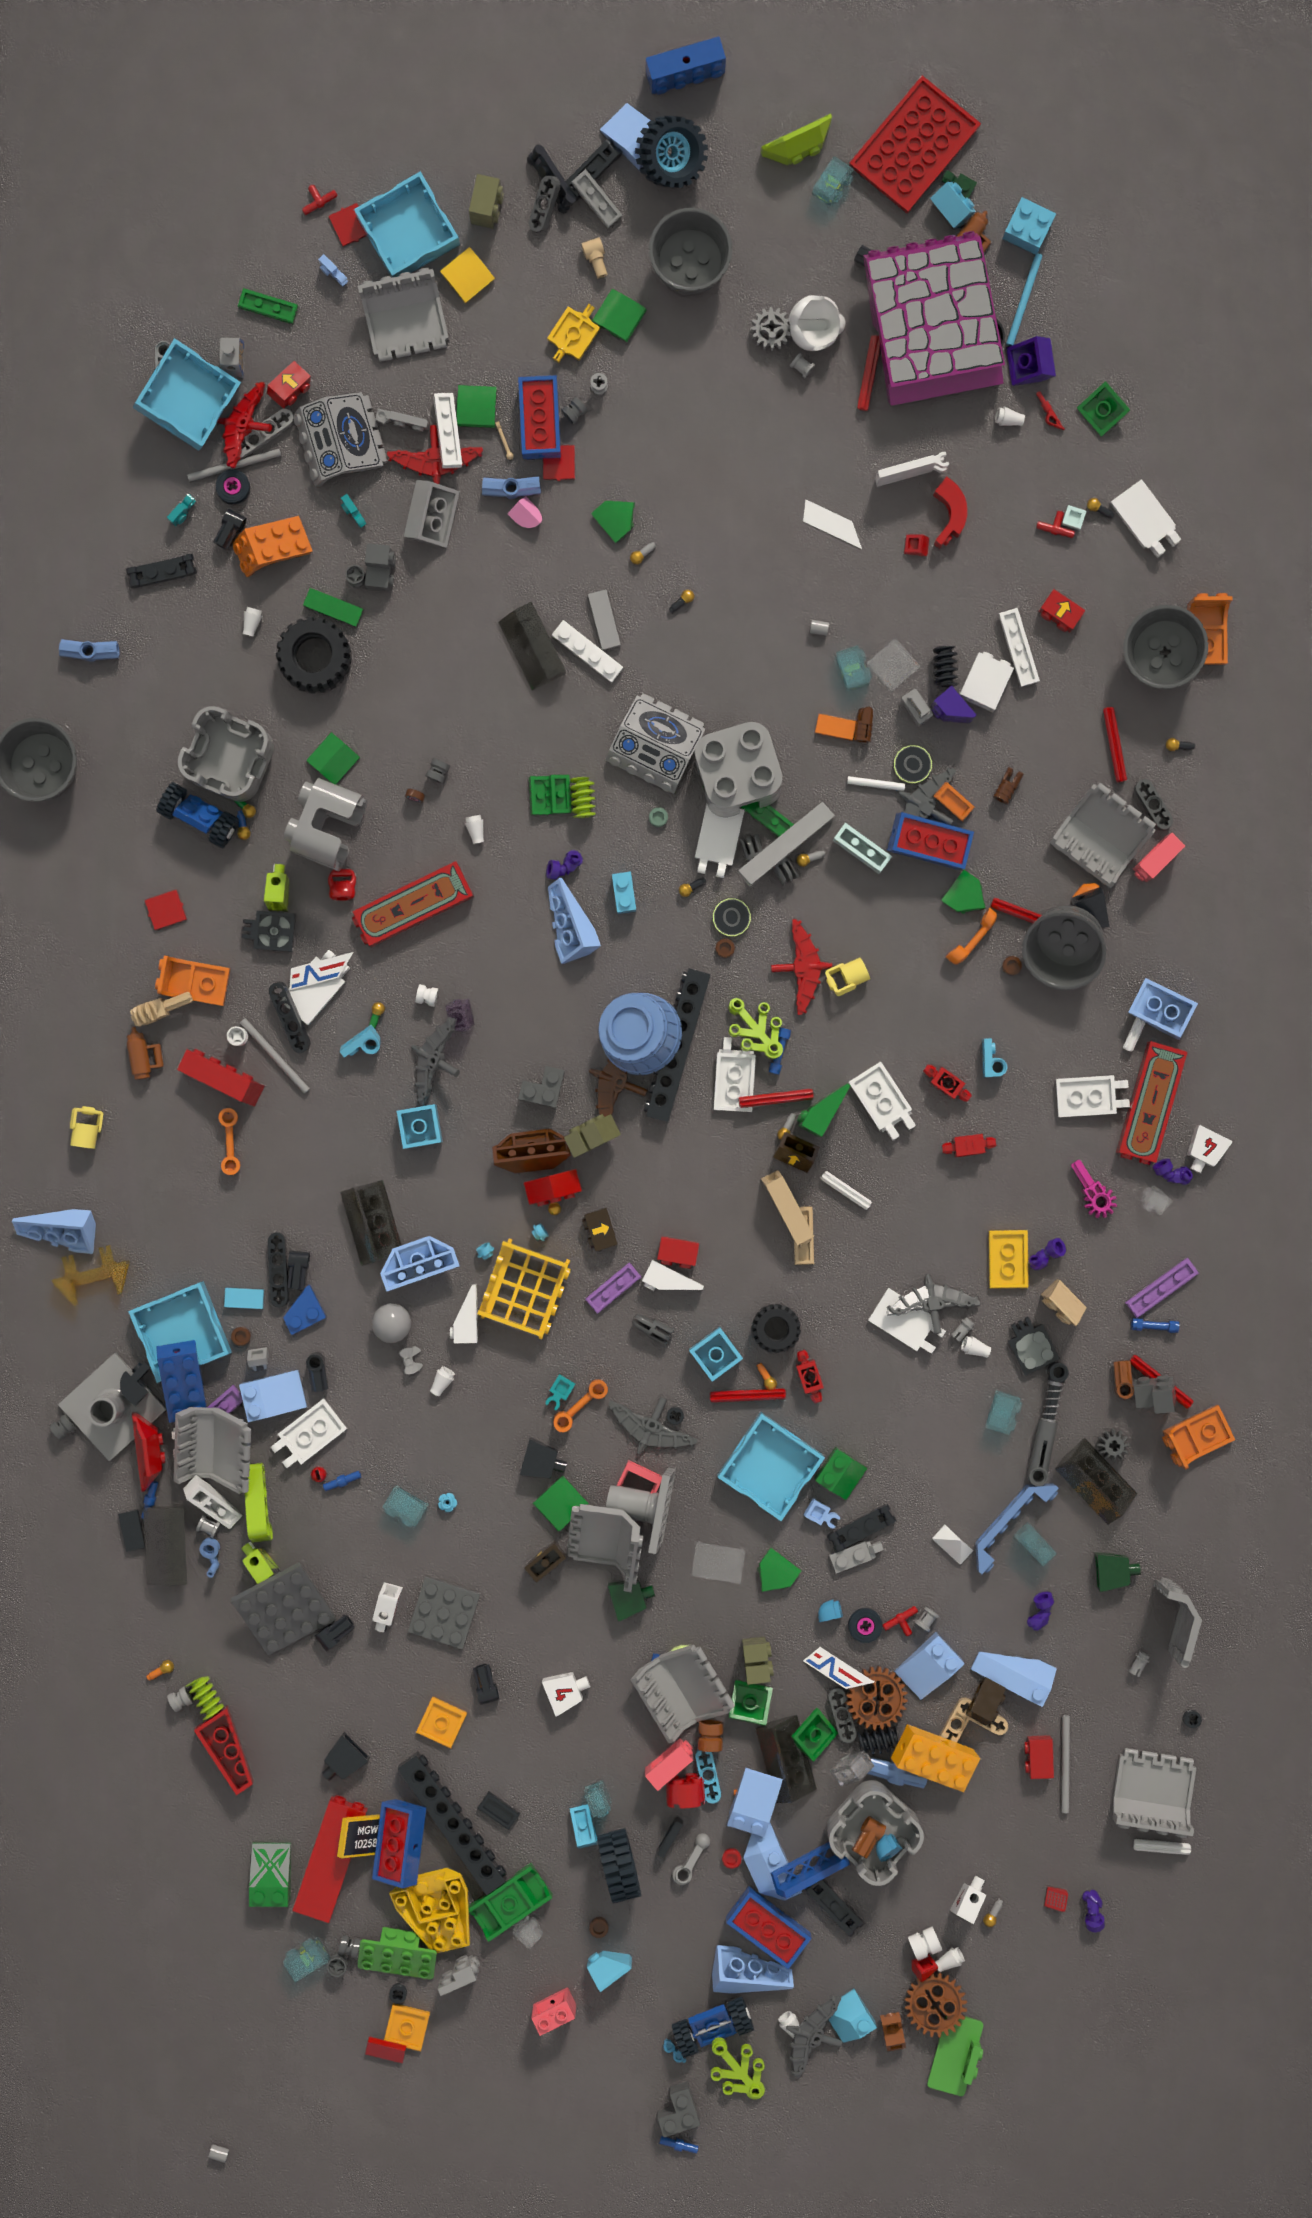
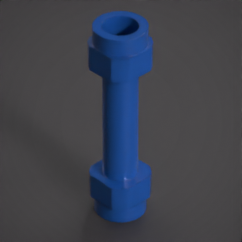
[768,1027,791,1075]
[1131,1318,1179,1333]

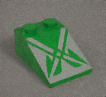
[249,1843,291,1907]

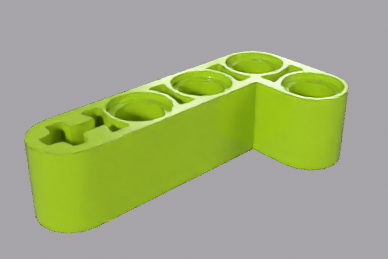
[245,1463,273,1543]

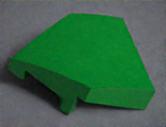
[591,501,635,543]
[941,870,986,914]
[757,1548,801,1592]

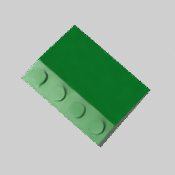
[797,1083,851,1137]

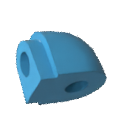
[818,1599,843,1622]
[876,1833,903,1862]

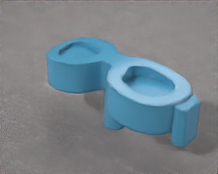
[663,2039,687,2063]

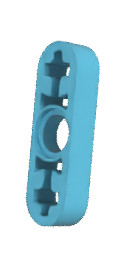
[695,1749,721,1803]

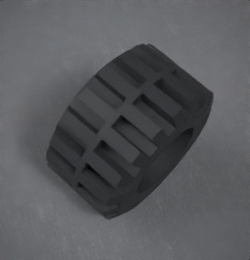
[752,1304,801,1353]

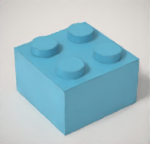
[1002,197,1056,254]
[397,1104,443,1149]
[689,1326,743,1382]

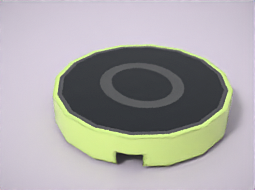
[894,745,932,784]
[713,898,751,937]

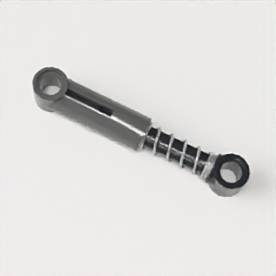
[1027,1362,1069,1486]

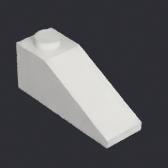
[642,1260,704,1291]
[450,1284,478,1343]
[183,1475,242,1529]

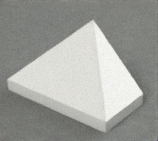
[932,1524,973,1565]

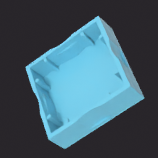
[354,171,460,278]
[132,338,241,451]
[128,1281,232,1383]
[717,1412,825,1521]

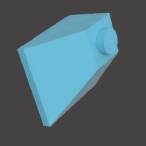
[587,1951,632,1992]
[828,1989,877,2043]

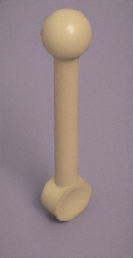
[495,421,514,460]

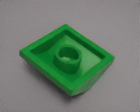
[1077,381,1130,437]
[306,732,360,785]
[728,1680,773,1726]
[791,1708,838,1762]

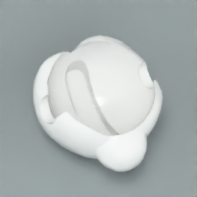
[789,295,846,351]

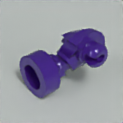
[546,850,583,880]
[1152,1159,1193,1185]
[1029,1238,1066,1270]
[1027,1592,1054,1631]
[1082,1890,1105,1932]

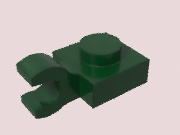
[941,170,977,198]

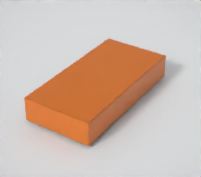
[815,714,856,741]
[933,782,974,822]

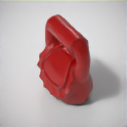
[328,869,356,901]

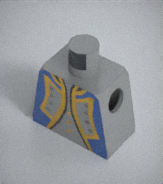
[220,338,244,378]

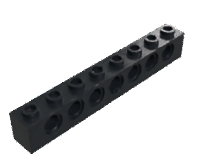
[644,968,711,1122]
[398,1752,507,1895]

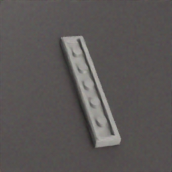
[737,802,835,886]

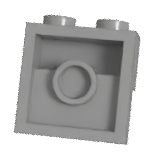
[438,1955,480,1996]

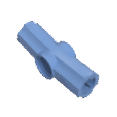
[482,476,541,499]
[59,639,120,662]
[868,1757,927,1788]

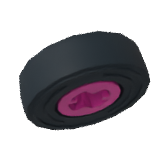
[216,469,250,504]
[848,1608,883,1643]

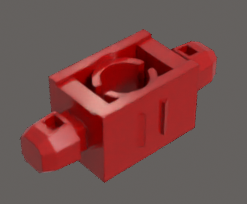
[923,1064,972,1102]
[942,1134,996,1158]
[796,1350,824,1403]

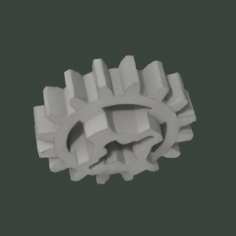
[751,307,791,351]

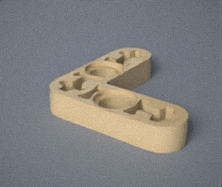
[939,1697,1008,1743]

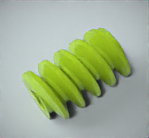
[570,777,596,818]
[186,1676,224,1720]

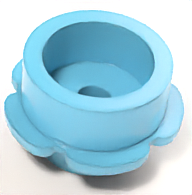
[532,1223,548,1241]
[476,1242,494,1259]
[438,1493,457,1512]

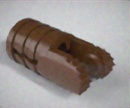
[854,706,873,743]
[993,767,1024,805]

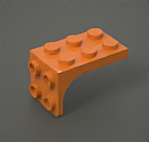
[233,516,313,577]
[1187,593,1233,665]
[155,955,231,1006]
[1162,1405,1235,1470]

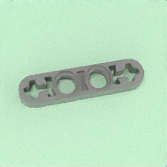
[240,409,294,459]

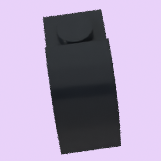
[120,1362,151,1406]

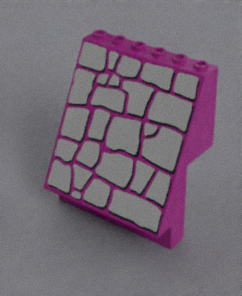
[863,231,1005,406]

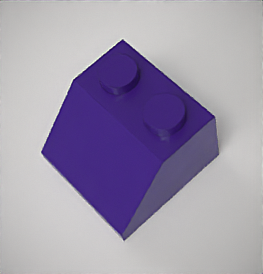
[1006,336,1056,386]
[930,686,976,723]

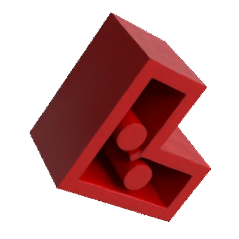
[524,1169,582,1206]

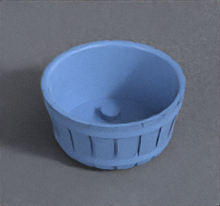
[598,993,682,1075]

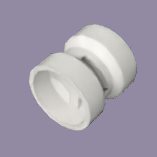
[415,984,439,1007]
[227,1026,249,1046]

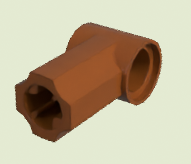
[1113,1361,1134,1399]
[852,1816,886,1859]

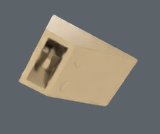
[1041,1279,1087,1326]

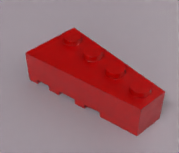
[177,1048,265,1106]
[194,1706,254,1795]

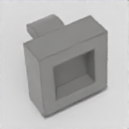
[247,1347,269,1371]

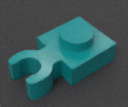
[167,494,196,527]
[341,494,366,528]
[545,1374,576,1410]

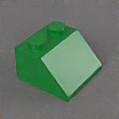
[814,1446,867,1500]

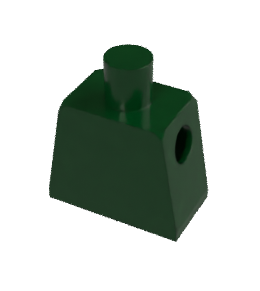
[1095,1552,1141,1592]
[608,1580,655,1622]

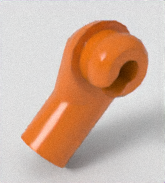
[1072,883,1099,898]

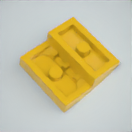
[440,247,495,303]

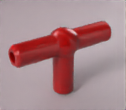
[302,185,338,215]
[1036,511,1075,538]
[883,1606,918,1636]

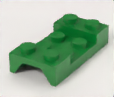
[469,1863,553,1942]

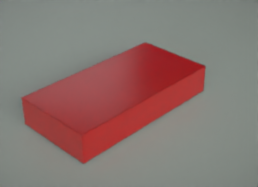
[365,2037,406,2063]

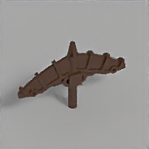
[589,1059,648,1117]

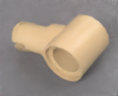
[581,237,608,279]

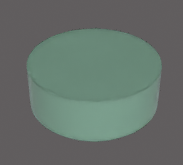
[649,808,668,827]

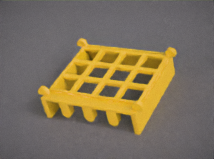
[477,1238,571,1340]

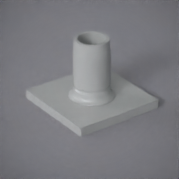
[58,1353,167,1461]
[606,1467,676,1554]

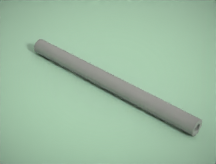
[187,449,281,482]
[240,1018,310,1094]
[1061,1715,1070,1813]

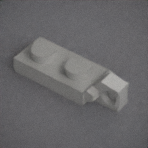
[375,409,430,432]
[829,1541,884,1573]

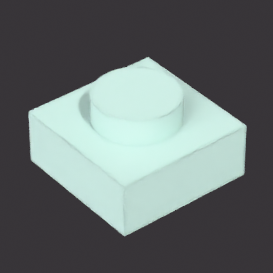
[1061,505,1086,531]

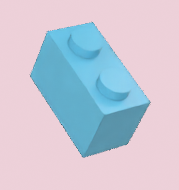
[930,182,976,228]
[612,872,636,914]

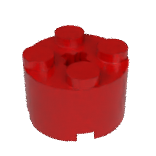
[666,1773,705,1808]

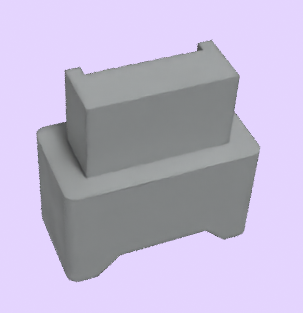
[900,689,933,727]

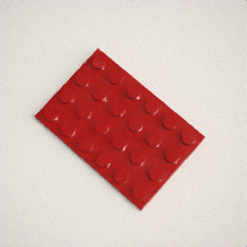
[849,75,981,214]

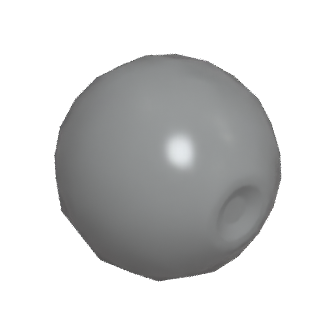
[372,1303,411,1343]

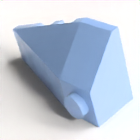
[548,878,601,964]
[12,1209,96,1254]
[971,1652,1057,1707]
[712,1945,794,1993]

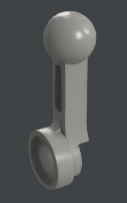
[672,1833,710,1885]

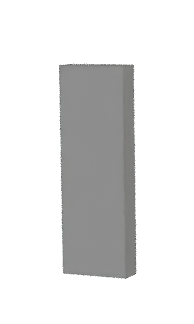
[570,169,622,229]
[588,590,621,651]

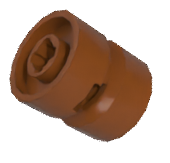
[698,1720,724,1752]

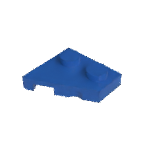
[283,1285,326,1335]

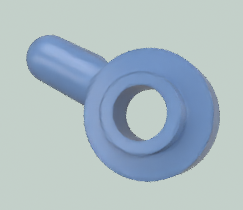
[199,1538,220,1578]

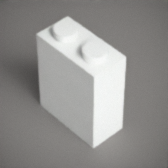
[959,652,1014,713]

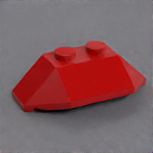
[132,1412,166,1492]

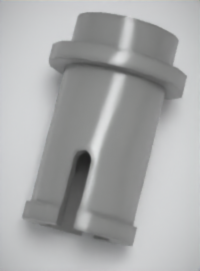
[951,1317,975,1342]
[1129,1651,1150,1677]

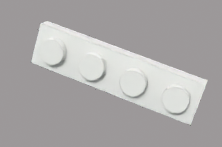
[433,393,462,468]
[998,608,1040,688]
[552,620,623,683]

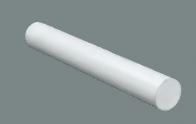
[847,776,905,791]

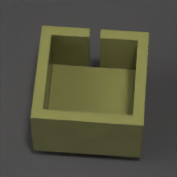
[469,174,504,229]
[564,1114,621,1158]
[742,1637,774,1685]

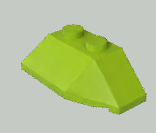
[761,113,832,165]

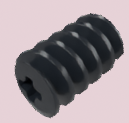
[933,646,958,687]
[857,1726,898,1756]

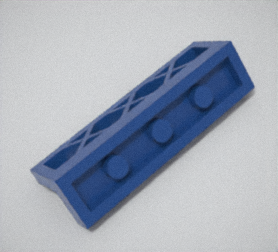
[770,1842,850,1899]

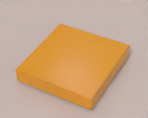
[416,1696,467,1749]
[384,2003,430,2052]

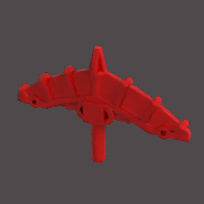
[217,382,272,468]
[387,425,483,484]
[771,919,832,1015]

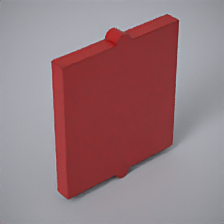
[329,203,367,247]
[543,445,575,481]
[145,889,187,930]

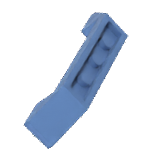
[975,1483,1059,1574]

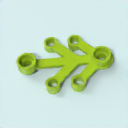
[728,998,783,1059]
[710,2037,765,2099]

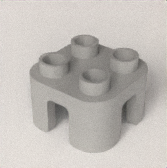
[178,706,274,802]
[695,722,782,818]
[283,778,367,872]
[826,1780,924,1886]

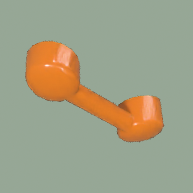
[945,907,997,965]
[218,1108,241,1175]
[553,1379,608,1432]

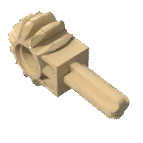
[130,992,193,1026]

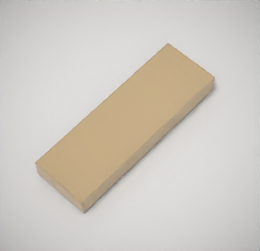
[794,1207,814,1265]

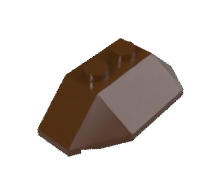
[492,1129,571,1174]

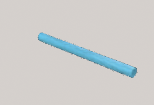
[1006,253,1042,346]

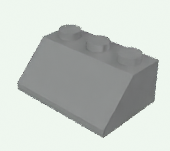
[404,480,460,548]

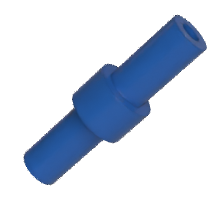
[323,1470,362,1491]
[141,1481,158,1519]
[659,2136,698,2154]

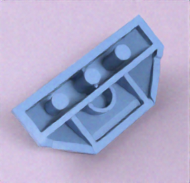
[380,1236,460,1292]
[743,1822,802,1901]

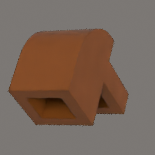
[880,2012,906,2052]

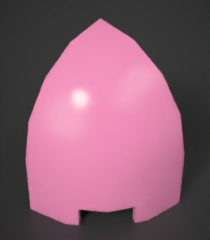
[508,496,542,528]

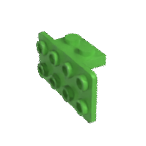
[358,1927,437,1979]
[927,2016,983,2096]

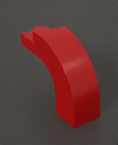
[933,476,967,549]

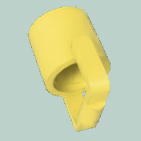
[825,957,870,996]
[70,1106,103,1149]

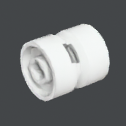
[908,1926,942,1961]

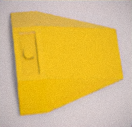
[389,1868,470,1953]

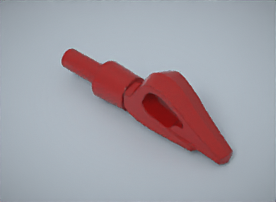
[1036,391,1065,430]

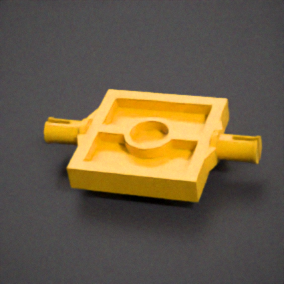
[547,304,600,363]

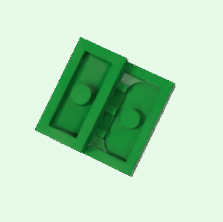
[592,289,647,342]
[457,385,497,428]
[529,775,571,815]
[532,1476,589,1532]

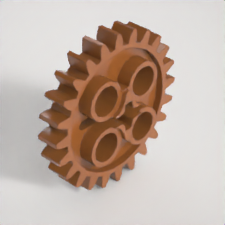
[845,1666,908,1730]
[905,1972,968,2038]

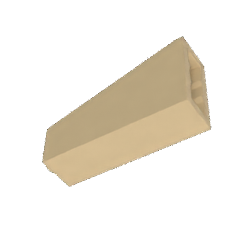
[761,1170,814,1245]

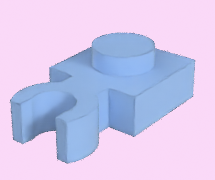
[318,254,348,287]
[803,1498,840,1528]

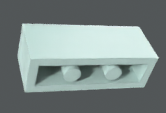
[833,823,892,874]

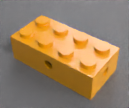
[891,1724,980,1792]

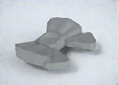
[398,1346,423,1374]

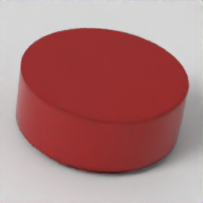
[722,1848,741,1869]

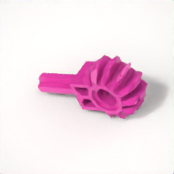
[1071,1160,1117,1218]

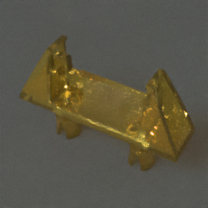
[51,1245,130,1306]

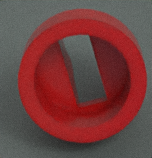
[311,1466,327,1482]

